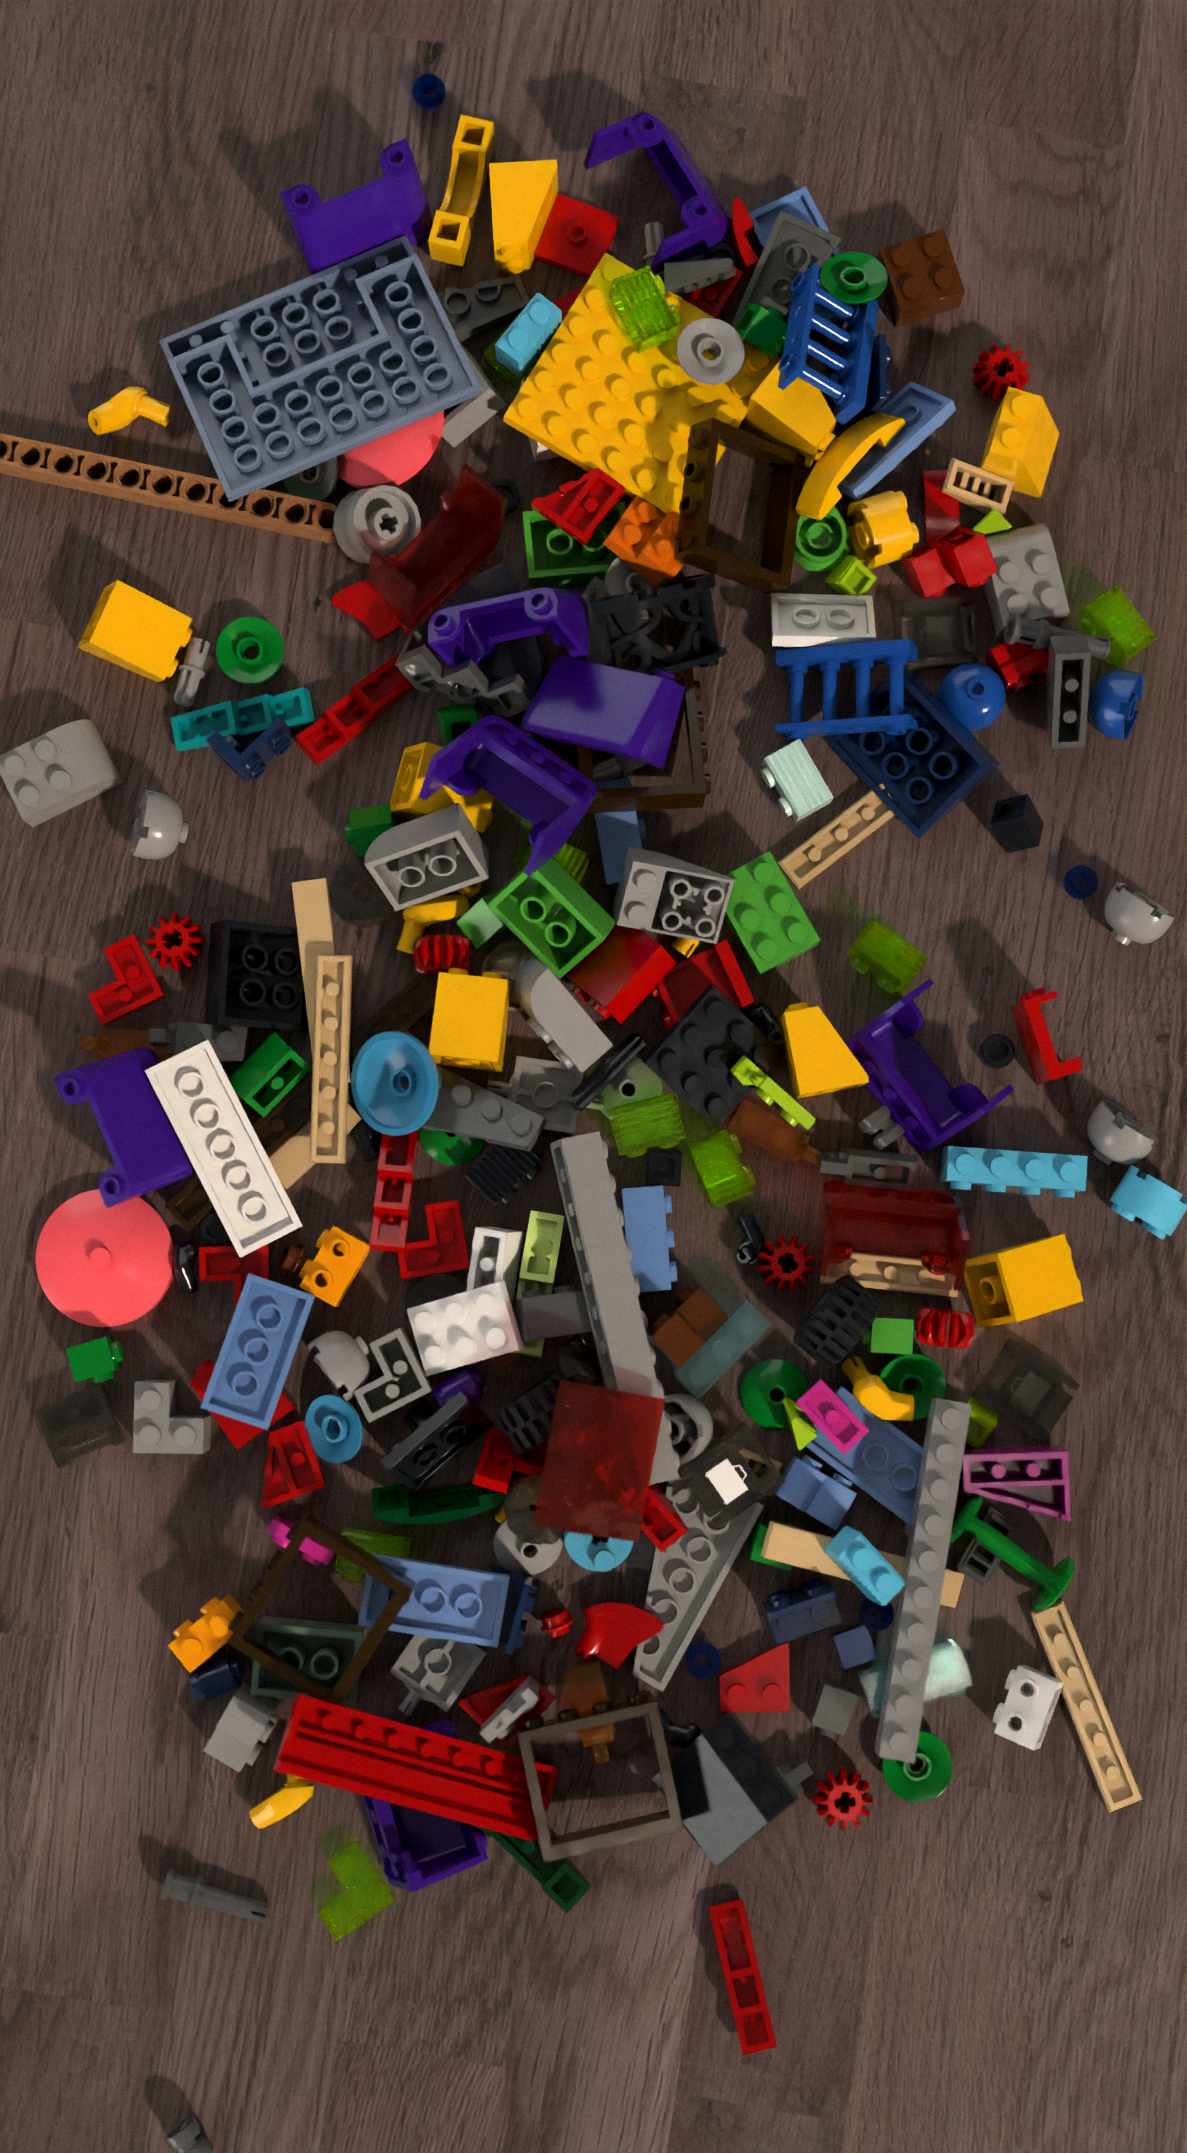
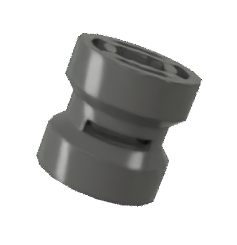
[857,1104,905,1151]
[165,2116,214,2153]

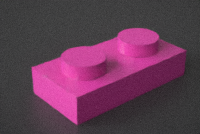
[795,1378,869,1455]
[267,1515,336,1566]

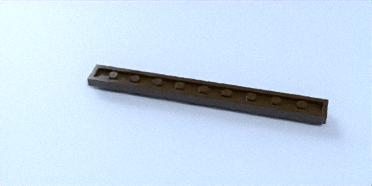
[164,973,436,1231]

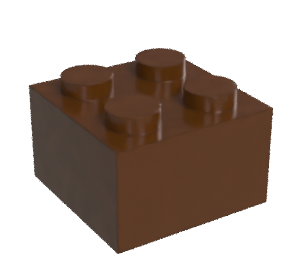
[877,229,965,328]

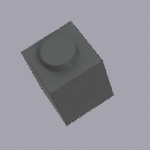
[808,1677,858,1738]

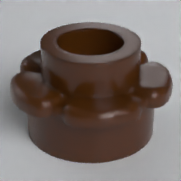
[278,1243,308,1276]

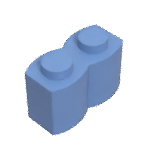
[773,1454,857,1530]

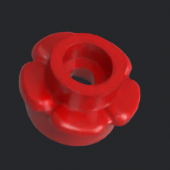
[540,1607,573,1637]

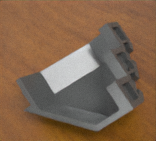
[395,562,547,717]

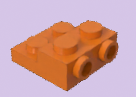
[602,495,686,587]

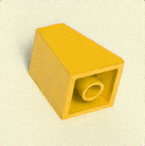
[489,159,558,275]
[746,359,836,470]
[979,387,1060,498]
[78,580,193,682]
[390,742,494,834]
[429,968,510,1073]
[778,1002,869,1099]
[959,1234,1084,1328]

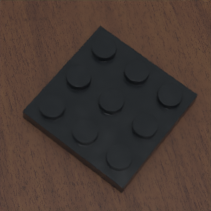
[642,984,784,1130]

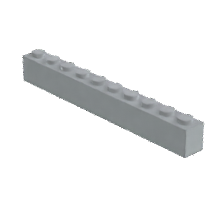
[550,1131,680,1488]
[874,1398,971,1763]

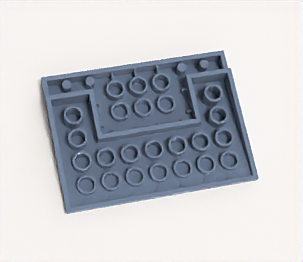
[159,235,483,502]

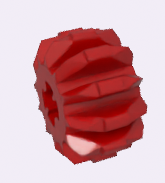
[972,343,1030,404]
[145,912,205,971]
[414,934,472,976]
[757,1234,816,1292]
[915,1307,975,1349]
[813,1767,874,1831]

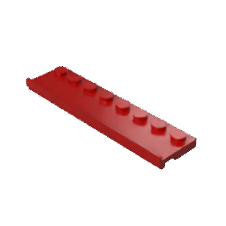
[272,1693,559,1843]

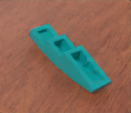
[170,687,315,751]

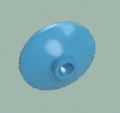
[305,1394,362,1464]

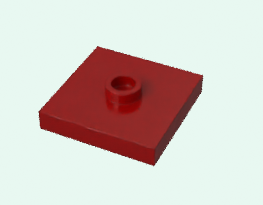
[534,194,620,279]

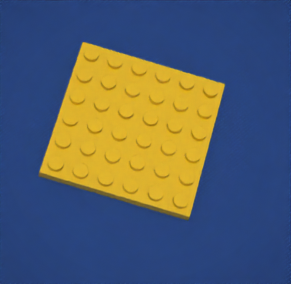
[503,253,780,515]

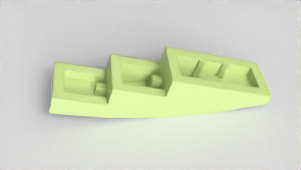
[511,1210,565,1357]

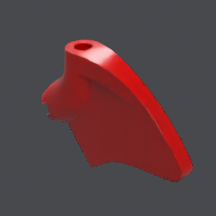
[331,578,419,643]
[575,1601,665,1670]

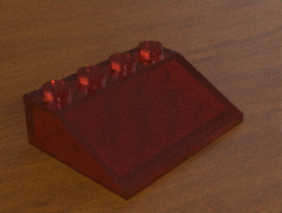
[532,1379,665,1542]

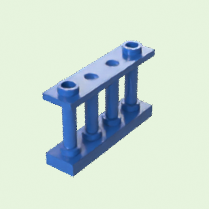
[778,263,879,425]
[775,638,918,742]

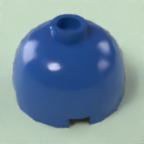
[936,663,1006,733]
[1088,670,1144,740]

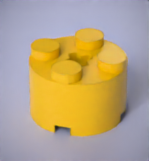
[847,490,919,569]

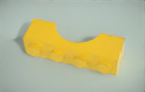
[428,115,495,267]

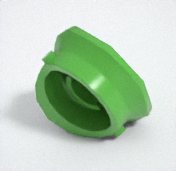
[793,506,851,572]

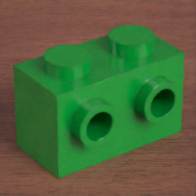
[228,1031,312,1117]

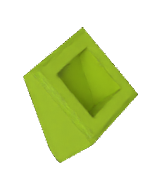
[971,509,1012,536]
[825,555,877,596]
[965,1396,999,1448]
[782,1397,818,1450]

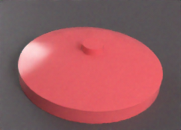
[336,410,444,489]
[35,1189,175,1327]

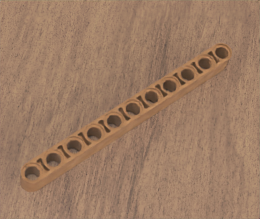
[0,433,337,543]

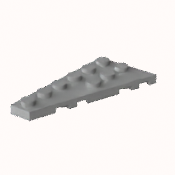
[632,1462,764,1692]

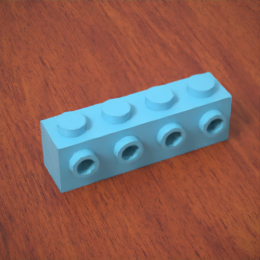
[940,1146,1088,1198]

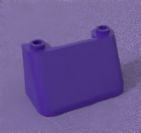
[280,138,433,275]
[428,587,589,667]
[520,651,686,768]
[52,1047,196,1208]
[362,1720,488,1892]

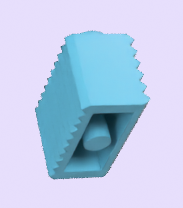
[495,293,562,378]
[824,1525,906,1606]

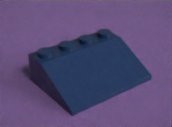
[826,667,1000,839]

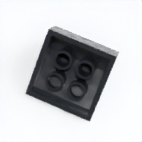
[204,920,309,1033]
[651,1712,799,1867]

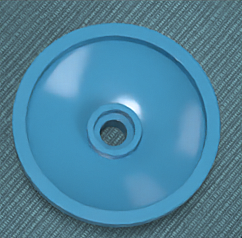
[351,1031,439,1136]

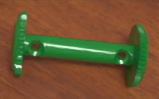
[949,1493,1074,1610]

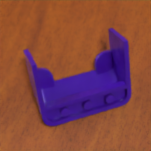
[583,113,731,276]
[419,716,597,876]
[845,979,1014,1152]

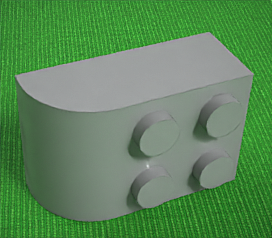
[983,523,1070,638]
[0,719,124,827]
[364,803,489,911]
[515,957,613,1073]

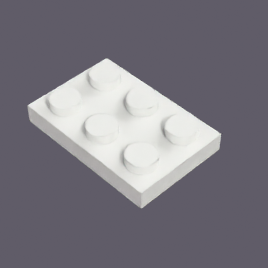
[770,593,876,648]
[407,1280,524,1376]

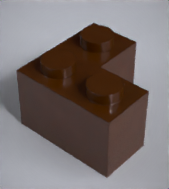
[649,1287,729,1368]

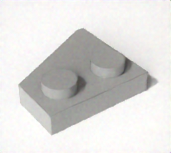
[479,1675,540,1743]

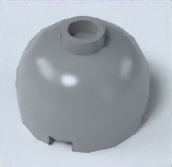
[131,789,189,860]
[1104,881,1176,946]
[1087,1100,1159,1165]
[305,1330,372,1401]
[661,1393,714,1464]

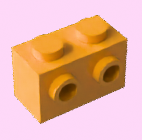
[298,1226,370,1307]
[168,1593,245,1673]

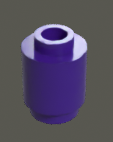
[432,1365,486,1407]

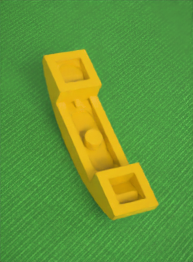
[795,413,906,521]

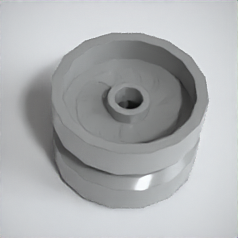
[333,485,421,564]

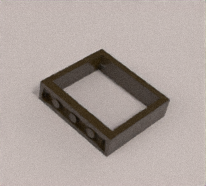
[674,418,805,594]
[574,668,711,814]
[227,1514,416,1706]
[516,1693,684,1863]

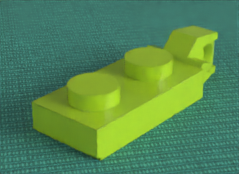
[730,1055,816,1130]

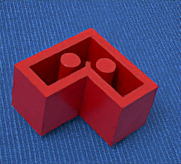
[901,526,998,599]

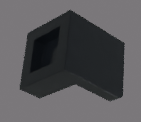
[991,794,1043,853]

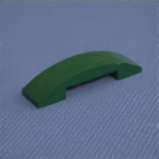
[371,1479,514,1524]
[477,1826,591,1913]

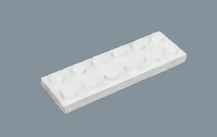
[145,1040,303,1258]

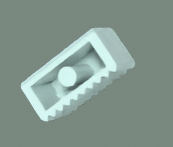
[761,739,834,822]

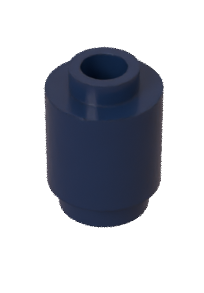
[189,1653,245,1700]

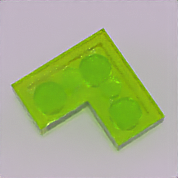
[317,1839,396,1942]

